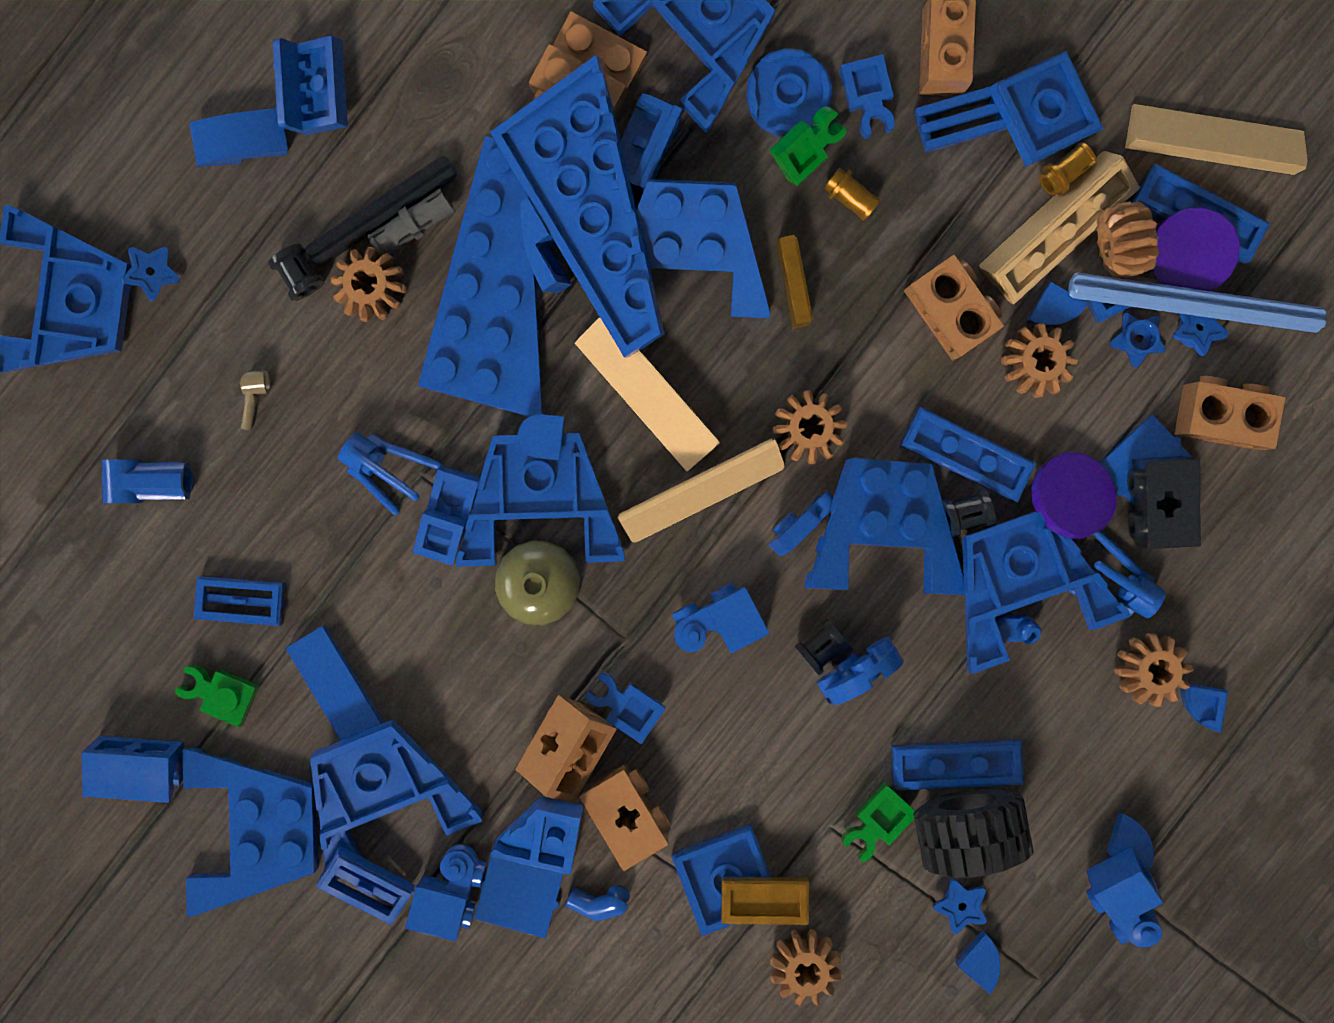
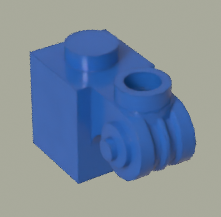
[672,582,770,654]
[405,843,487,942]
[1086,847,1163,947]

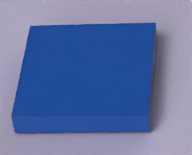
[989,51,1104,167]
[671,823,771,936]

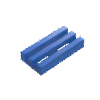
[913,86,1007,153]
[194,576,286,626]
[316,846,415,925]

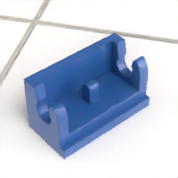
[620,93,682,196]
[81,736,184,803]

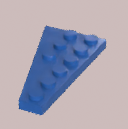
[490,55,665,358]
[418,136,543,417]

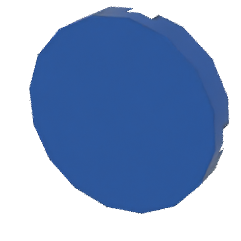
[746,48,832,137]

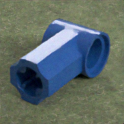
[101,460,193,503]

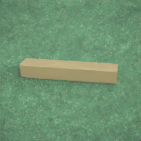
[1125,104,1308,175]
[979,151,1140,304]
[575,317,720,471]
[618,438,784,542]

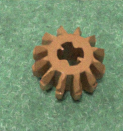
[1096,201,1159,278]
[330,247,407,322]
[1001,323,1078,398]
[772,390,847,464]
[1114,632,1194,707]
[769,929,843,1006]

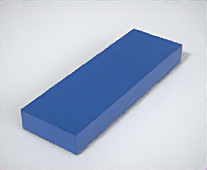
[1132,164,1271,264]
[899,407,1036,502]
[286,625,384,740]
[891,739,1024,790]

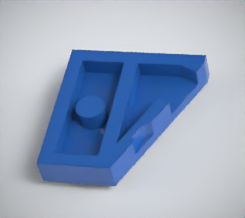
[490,796,584,875]

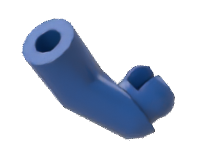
[995,614,1041,644]
[565,884,630,921]

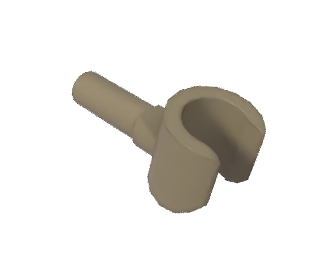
[240,370,271,430]

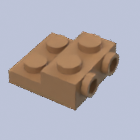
[529,11,647,117]

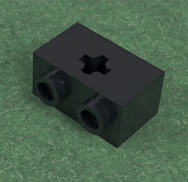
[1127,456,1201,549]

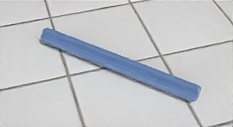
[1069,272,1327,333]

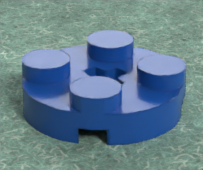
[816,637,904,705]

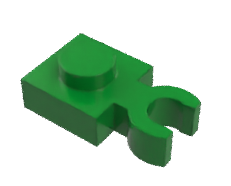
[769,106,847,186]
[175,665,260,727]
[841,782,915,862]

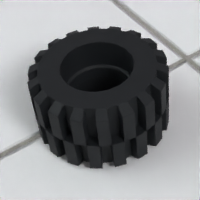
[913,789,1034,878]

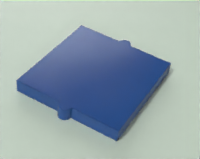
[1099,415,1201,506]
[474,857,564,939]

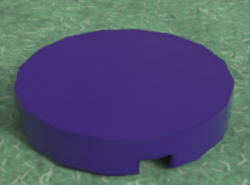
[1151,207,1240,291]
[1031,452,1117,539]

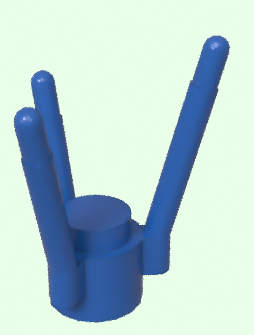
[338,432,442,515]
[1069,530,1166,618]

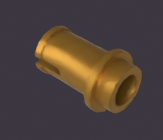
[1039,142,1097,196]
[823,168,881,221]

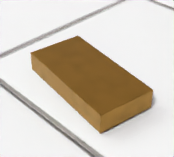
[776,235,813,329]
[721,877,809,925]

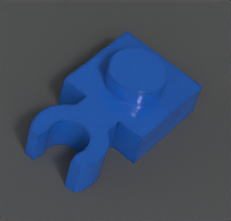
[839,54,894,139]
[768,491,833,556]
[585,672,666,744]

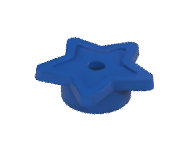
[121,247,180,301]
[1110,313,1166,367]
[1172,313,1228,356]
[932,878,987,934]

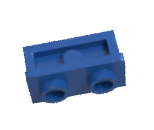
[273,35,348,135]

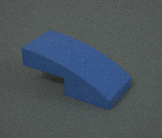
[189,108,288,167]
[520,197,572,293]
[412,465,480,566]

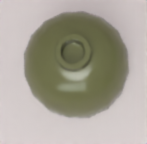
[495,540,580,626]

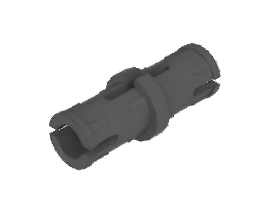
[368,188,456,256]

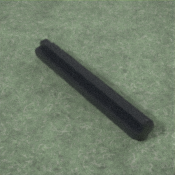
[305,155,457,267]

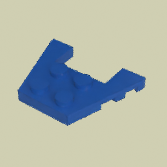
[593,0,775,133]
[636,179,770,318]
[0,205,132,373]
[456,433,625,567]
[805,458,964,595]
[962,511,1131,674]
[310,720,483,880]
[182,747,318,917]

